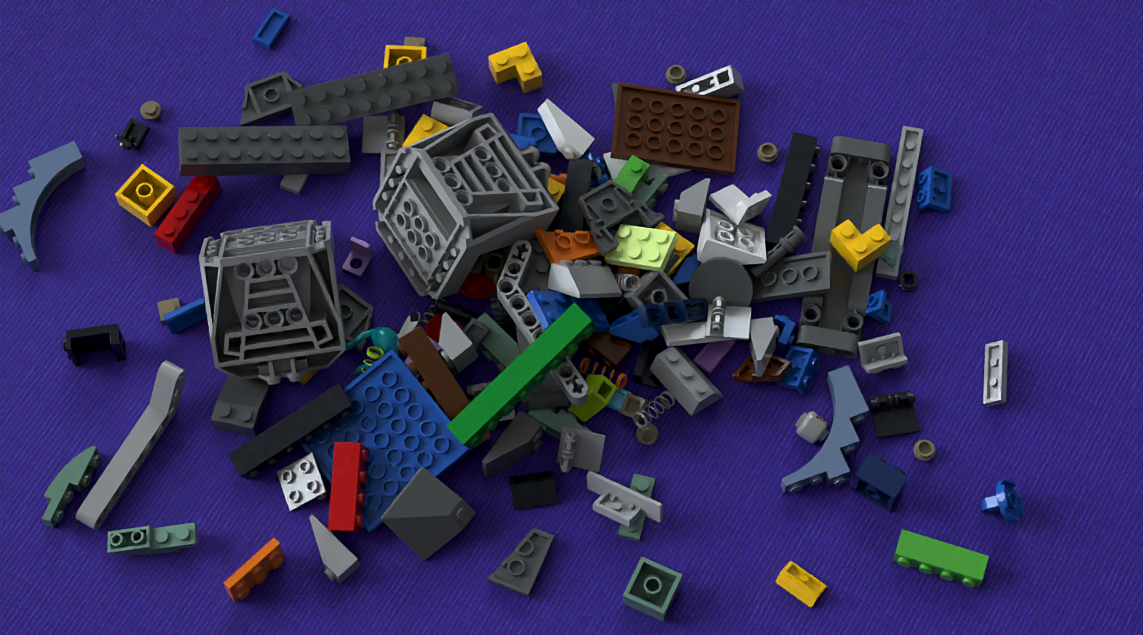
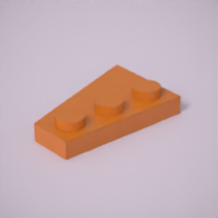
[534,229,601,263]

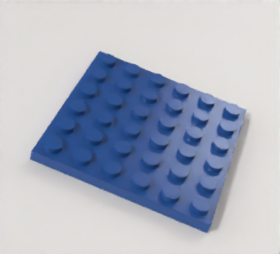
[301,349,473,533]

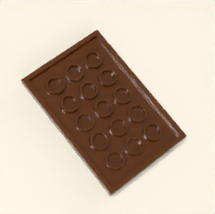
[610,82,741,176]

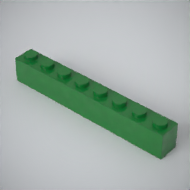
[446,302,597,449]

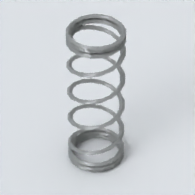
[613,273,641,292]
[633,391,675,428]

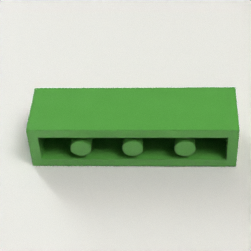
[893,529,989,587]

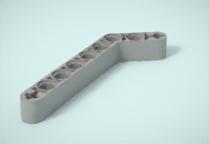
[497,240,588,406]
[76,360,186,530]

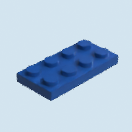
[526,290,611,332]

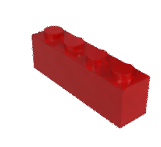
[154,176,221,254]
[328,442,369,534]

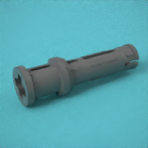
[749,225,807,279]

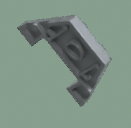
[578,180,665,256]

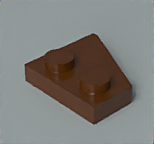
[732,354,792,382]

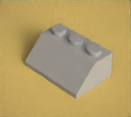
[547,259,622,298]
[650,346,723,416]

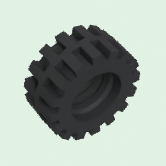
[490,288,516,328]

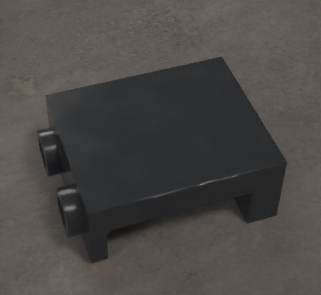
[63,324,127,366]

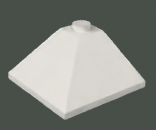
[697,208,767,265]

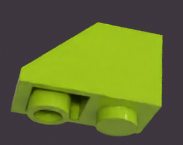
[568,375,617,423]

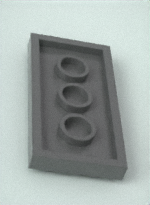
[748,251,833,304]

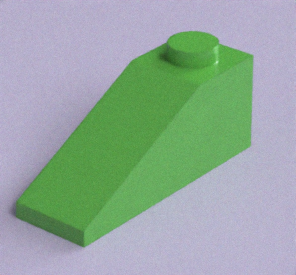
[614,155,650,196]

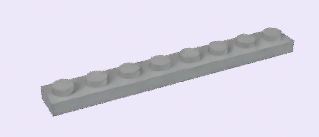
[875,126,924,280]

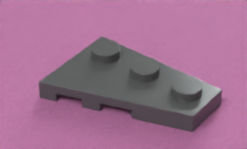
[487,528,554,597]

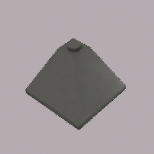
[380,467,476,561]

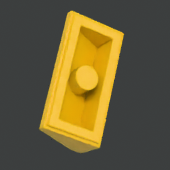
[775,561,827,607]

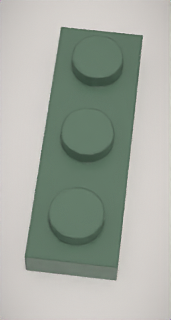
[618,473,655,542]

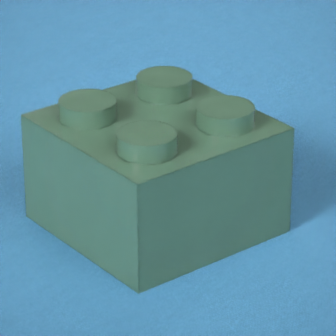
[622,556,683,621]

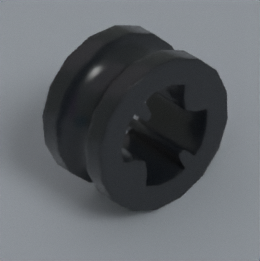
[898,271,918,292]

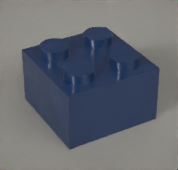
[852,454,908,512]

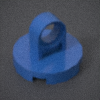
[981,478,1024,523]

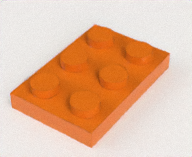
[223,538,285,602]

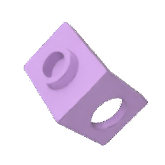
[342,237,372,277]

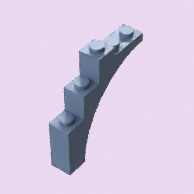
[0,141,86,271]
[781,365,869,493]

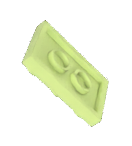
[605,224,679,272]

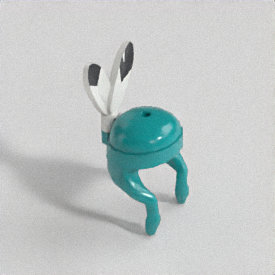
[346,312,428,375]

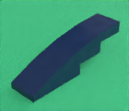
[637,298,708,328]

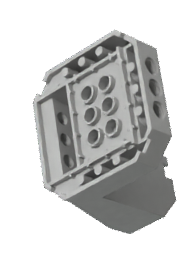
[372,113,559,299]
[199,220,346,385]

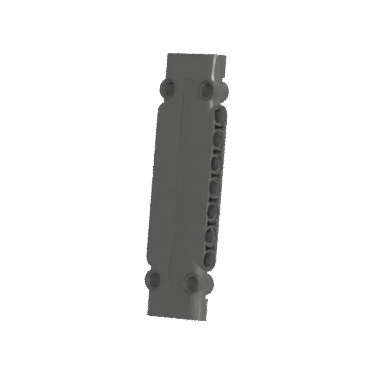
[796,136,892,359]

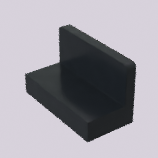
[633,340,666,389]
[509,470,557,510]

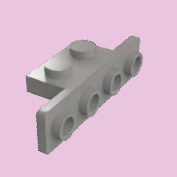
[587,471,663,527]

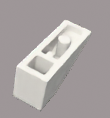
[537,99,595,160]

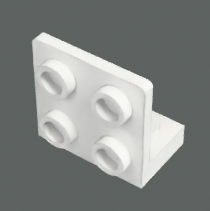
[708,184,772,225]

